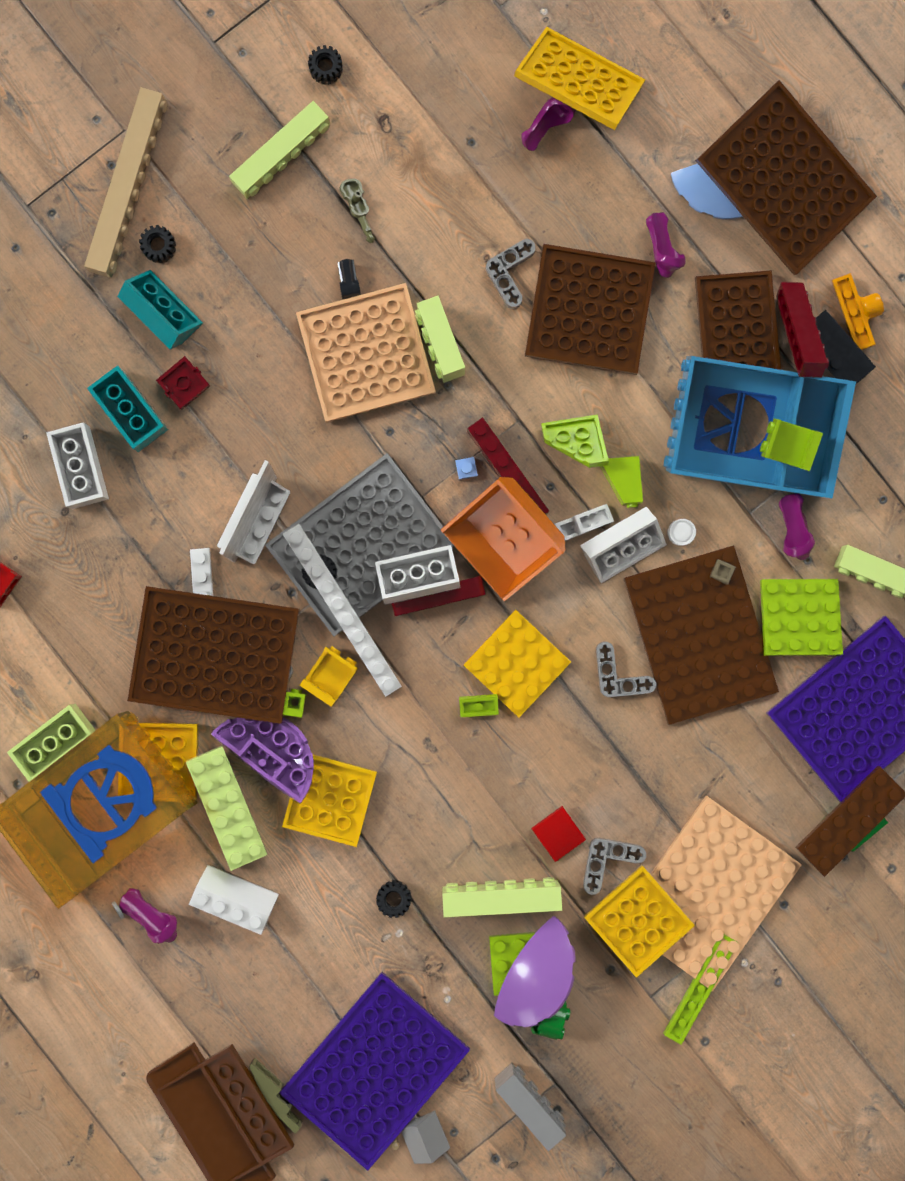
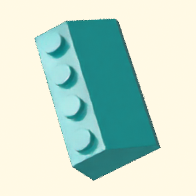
[117,270,203,350]

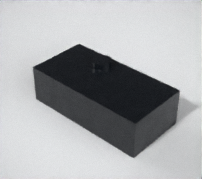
[816,309,876,384]

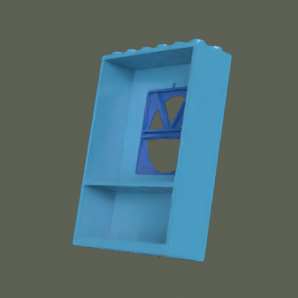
[664,356,856,498]

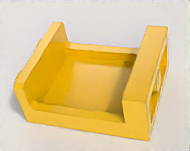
[300,646,359,707]

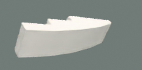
[554,504,614,541]

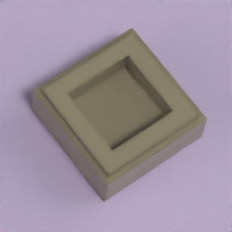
[710,559,736,585]

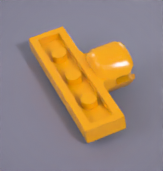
[832,273,884,350]

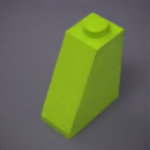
[600,456,643,508]

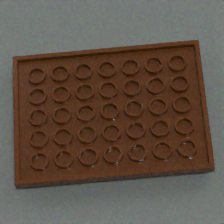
[695,80,877,275]
[624,545,779,725]
[127,586,300,724]

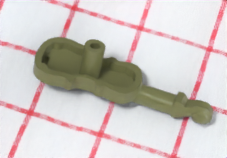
[339,179,375,243]

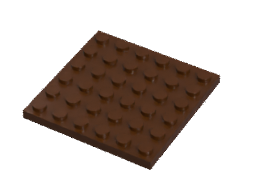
[525,244,656,375]

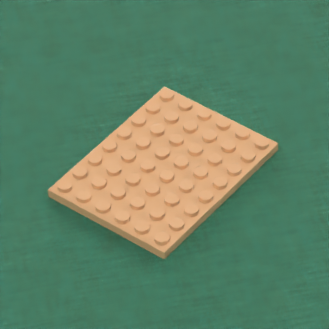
[650,796,802,991]

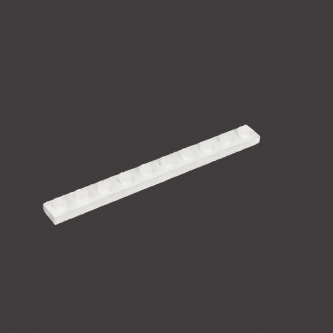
[282,523,402,697]

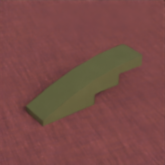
[249,1058,303,1134]

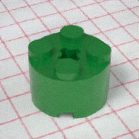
[531,1001,570,1040]

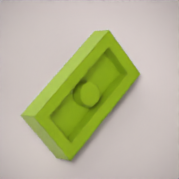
[459,694,499,718]

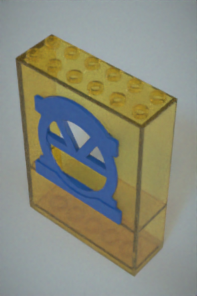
[0,711,198,909]

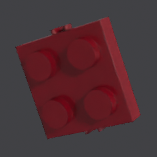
[156,356,210,410]

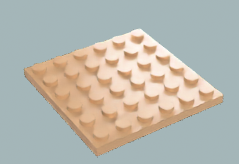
[296,283,436,423]

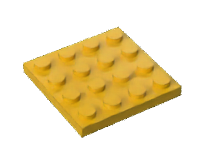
[463,609,571,718]
[118,722,199,802]
[282,754,377,847]
[584,865,695,978]

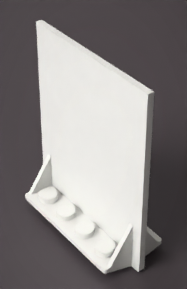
[217,460,290,564]

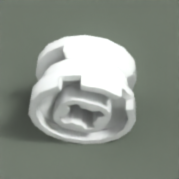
[667,519,696,546]

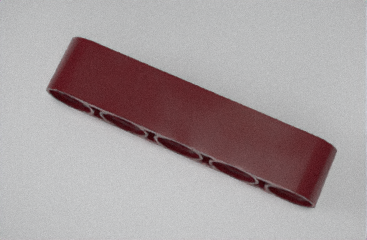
[391,576,486,617]

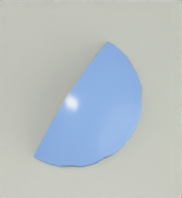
[671,164,743,219]

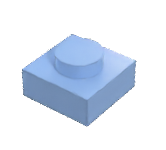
[455,457,478,480]

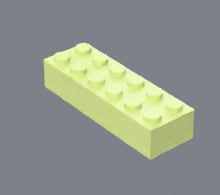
[186,745,267,871]
[442,877,562,917]

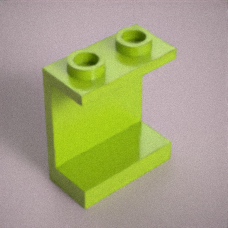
[760,418,823,471]

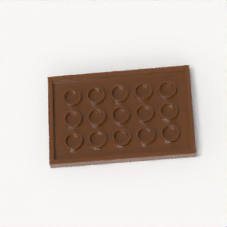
[695,270,781,370]

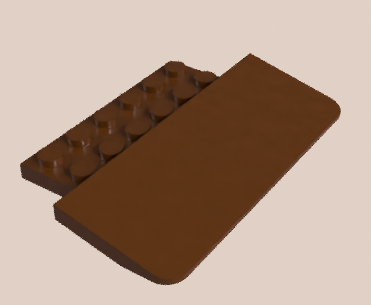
[146,1042,295,1181]

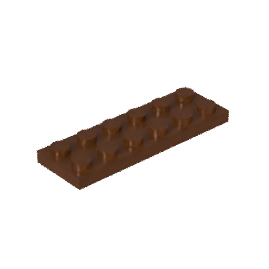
[795,766,905,877]

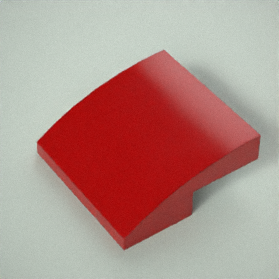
[531,806,586,862]

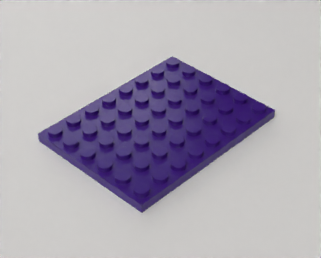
[766,616,905,802]
[279,972,470,1171]

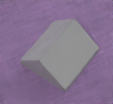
[401,1111,450,1164]

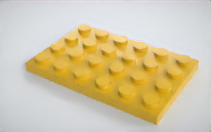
[514,26,646,130]

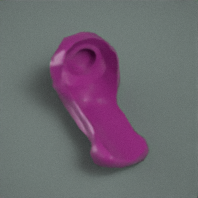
[521,97,576,151]
[646,212,686,278]
[778,493,815,560]
[119,888,177,944]

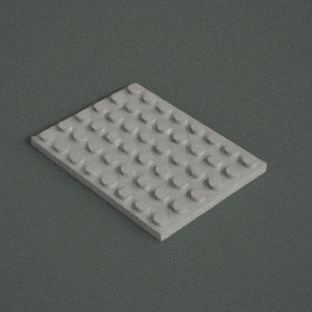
[265,453,454,637]

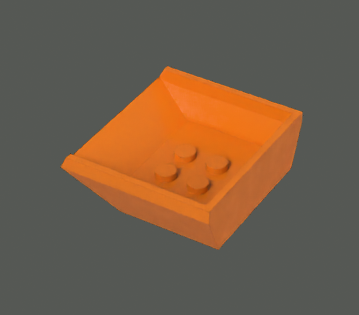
[440,477,566,602]

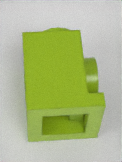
[283,688,306,717]

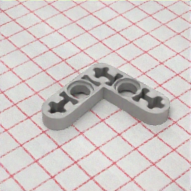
[486,239,535,309]
[596,642,656,697]
[583,838,646,895]

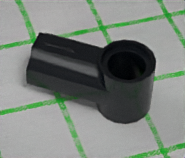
[338,259,361,300]

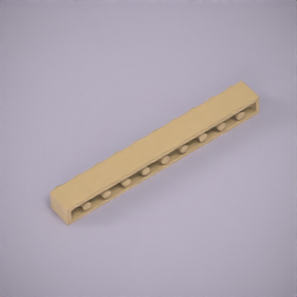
[84,87,167,278]

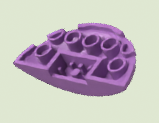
[211,718,314,804]
[494,916,576,1027]

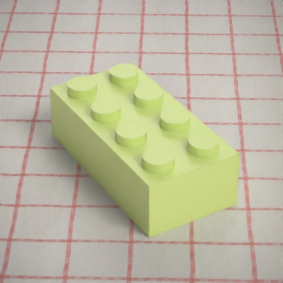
[415,295,465,383]
[7,704,99,783]

